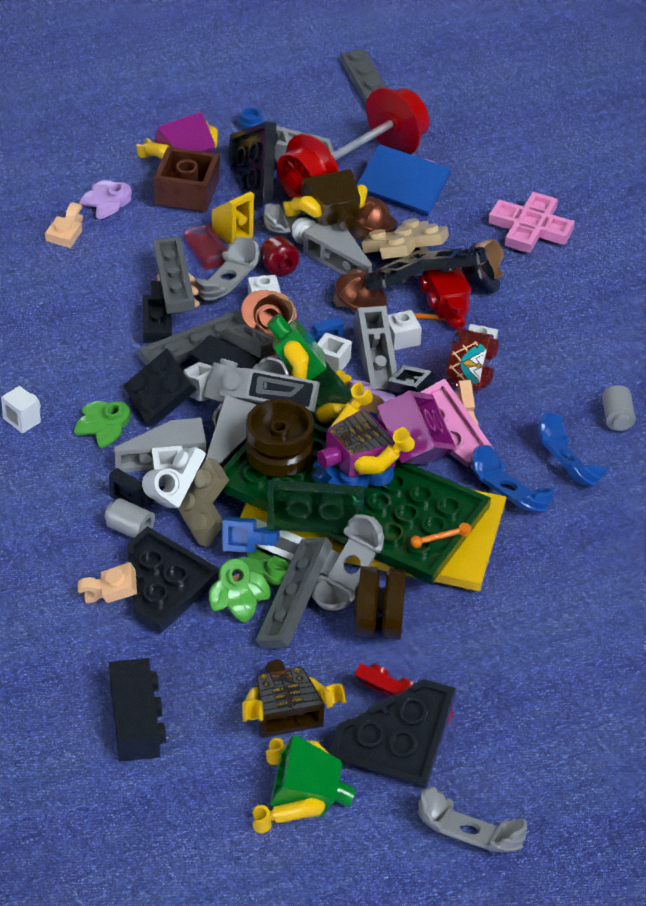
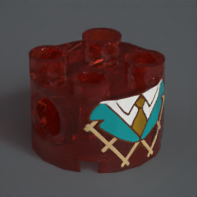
[446,328,500,392]

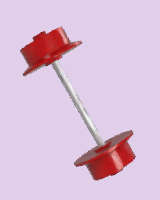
[276,87,429,199]

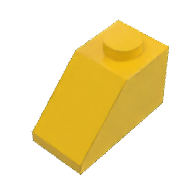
[212,191,254,245]

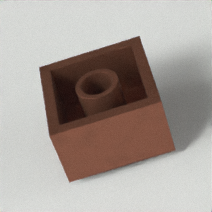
[154,146,220,212]

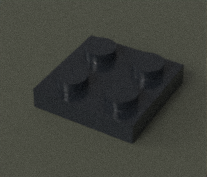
[123,348,197,428]

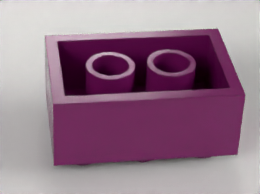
[377,391,457,464]

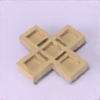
[362,218,449,259]

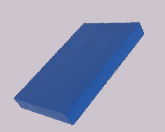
[357,144,451,216]

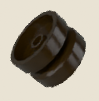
[246,399,314,477]
[353,566,406,640]

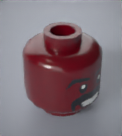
[259,236,300,277]

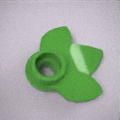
[74,401,131,449]
[239,548,292,586]
[209,559,270,623]

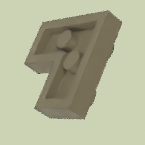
[178,458,229,547]

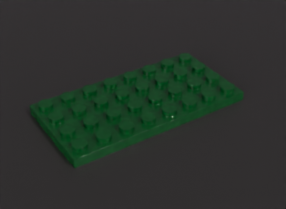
[221,423,491,584]

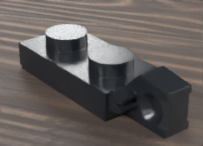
[143,281,172,343]

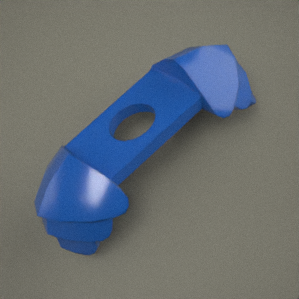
[537,412,610,486]
[470,445,555,513]

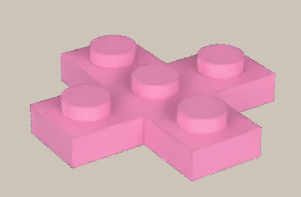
[488,192,575,253]

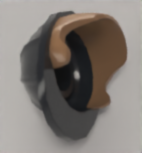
[462,239,504,292]

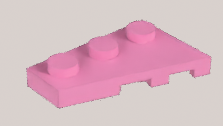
[421,379,494,468]

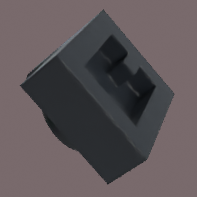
[387,365,435,393]
[109,468,155,508]

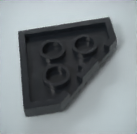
[228,121,278,206]
[127,526,220,634]
[329,679,457,788]

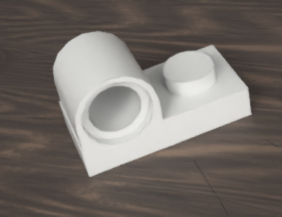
[142,447,206,508]

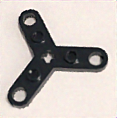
[363,247,487,290]

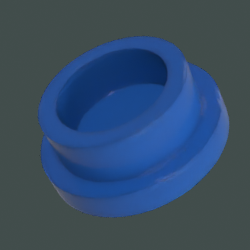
[238,107,264,129]

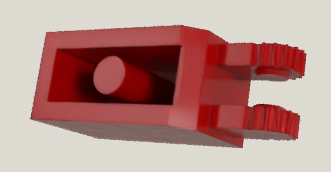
[419,267,471,329]

